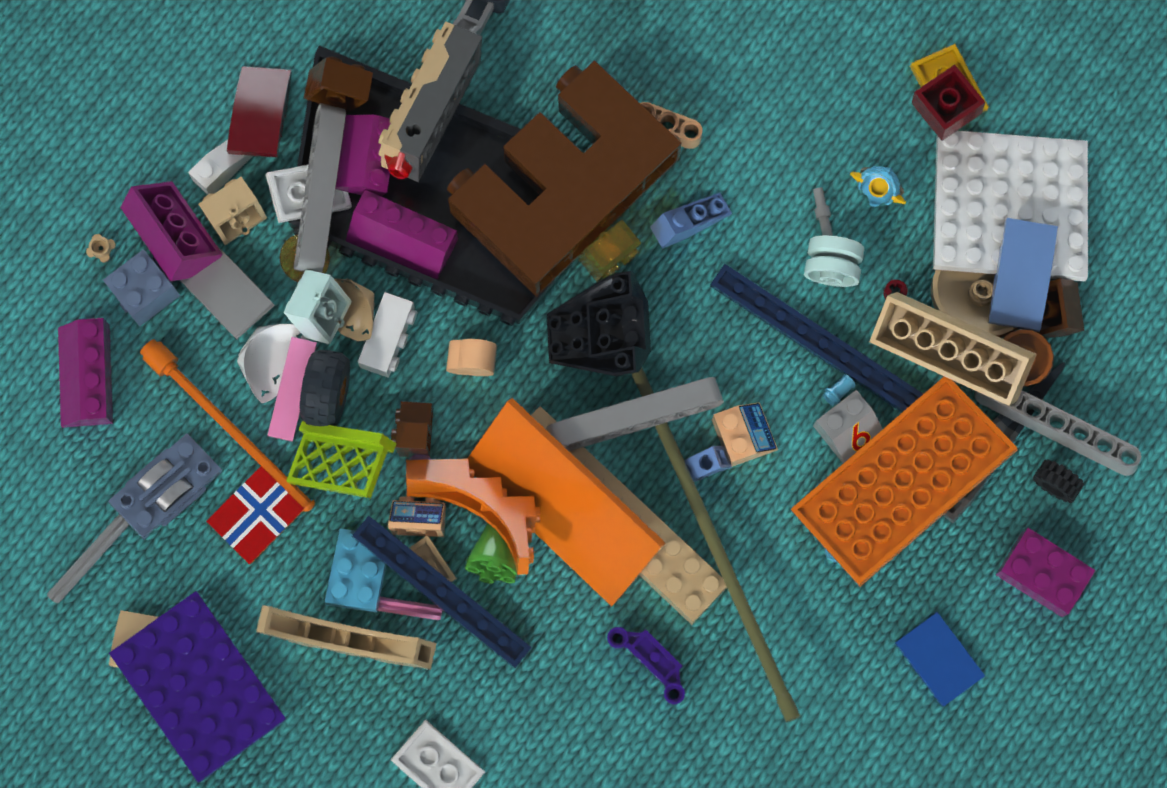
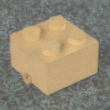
[199,177,267,245]

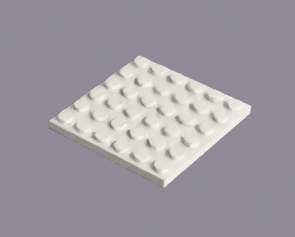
[933,131,1088,281]

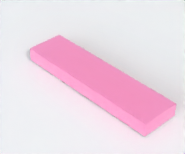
[268,337,317,442]

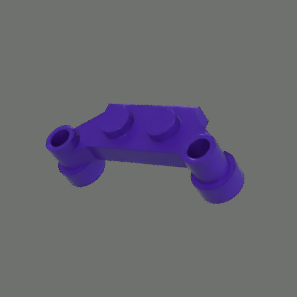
[607,627,685,705]

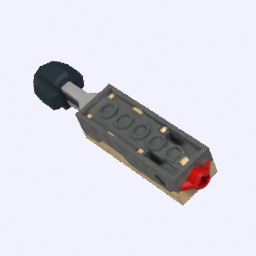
[379,0,510,182]

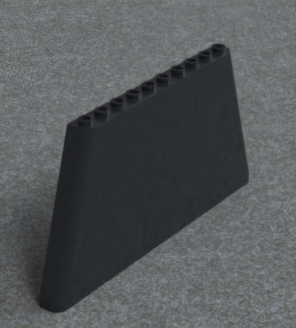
[288,45,576,326]

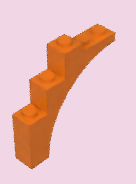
[406,459,540,575]

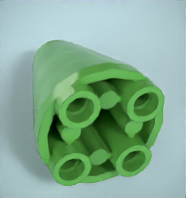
[465,523,517,584]

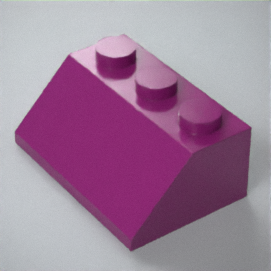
[335,115,391,197]

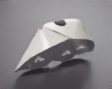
[237,324,309,403]

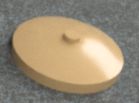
[931,270,1018,338]

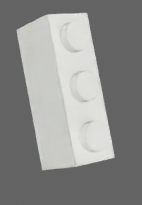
[358,292,417,378]

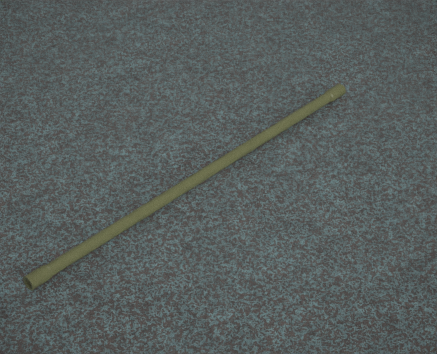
[632,368,801,723]

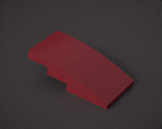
[226,66,292,158]

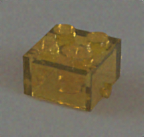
[578,220,641,282]

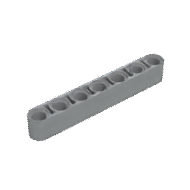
[294,103,346,273]
[546,377,724,451]
[974,390,1141,476]

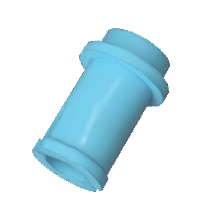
[823,374,856,406]

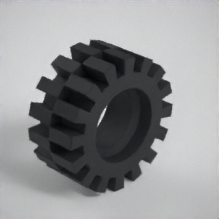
[1033,459,1084,503]

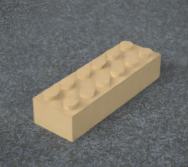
[869,292,1037,406]

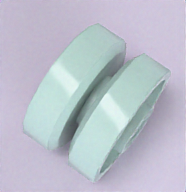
[804,235,865,287]

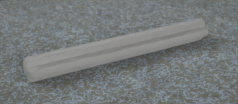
[47,515,129,603]

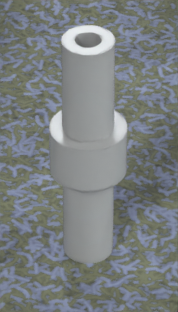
[813,187,833,236]

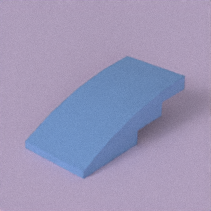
[988,218,1058,332]

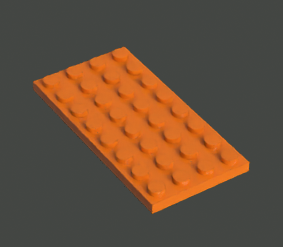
[791,377,1018,587]

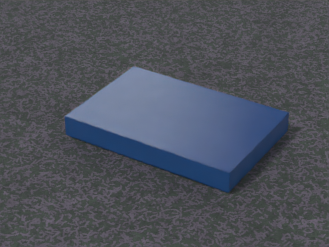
[895,612,985,707]

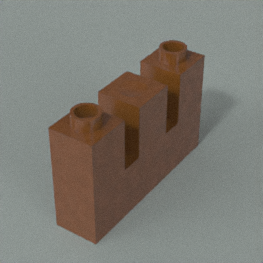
[447,60,682,297]

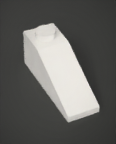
[188,140,252,195]

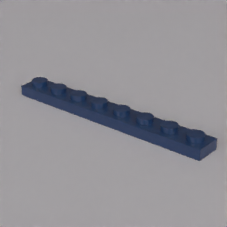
[352,515,532,668]

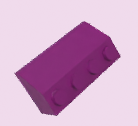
[120,181,222,281]
[345,190,458,280]
[58,318,113,428]

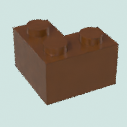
[391,401,434,457]

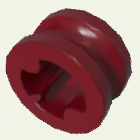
[883,279,908,300]

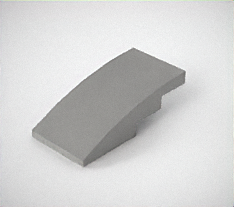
[180,246,275,339]

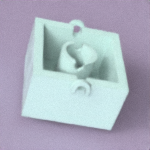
[283,269,352,344]

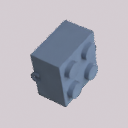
[103,249,180,326]

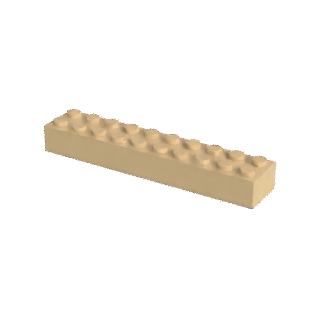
[531,406,727,625]

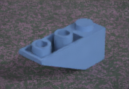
[650,193,732,248]

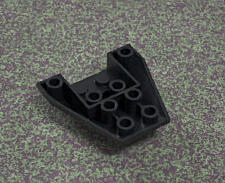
[547,271,651,376]

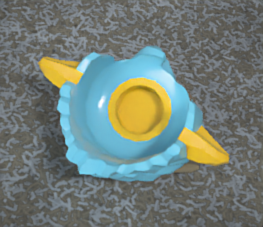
[850,166,906,207]

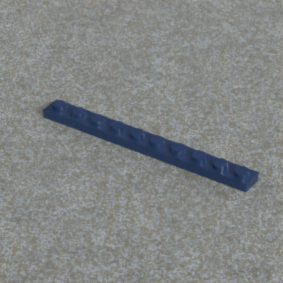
[710,264,923,412]

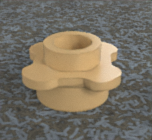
[86,234,116,263]

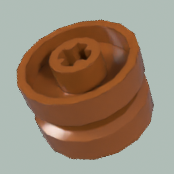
[1003,329,1054,386]

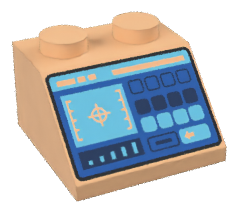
[712,402,778,467]
[388,497,446,537]

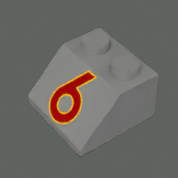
[813,390,883,463]

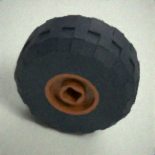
[299,350,350,426]

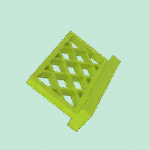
[286,421,397,498]

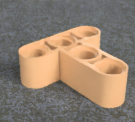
[640,102,703,149]

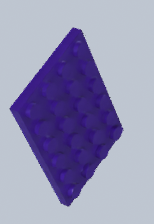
[109,591,287,783]

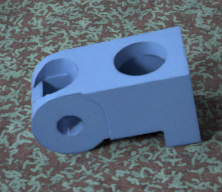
[684,446,732,482]

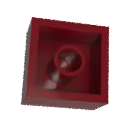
[911,64,986,141]

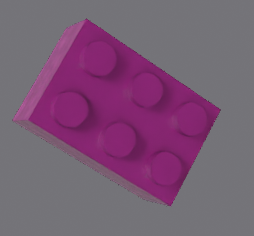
[995,528,1096,617]

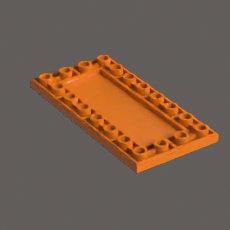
[467,398,665,607]

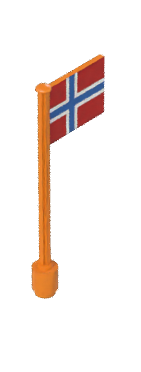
[140,339,315,565]

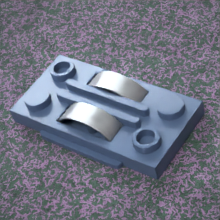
[108,434,222,540]

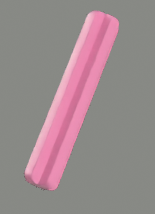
[377,597,443,620]

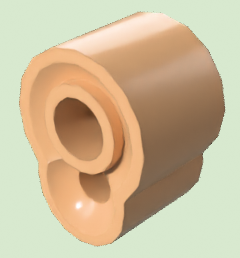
[446,339,497,376]

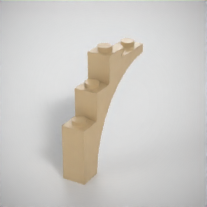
[256,605,436,669]

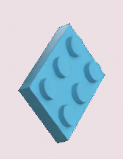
[324,528,386,613]

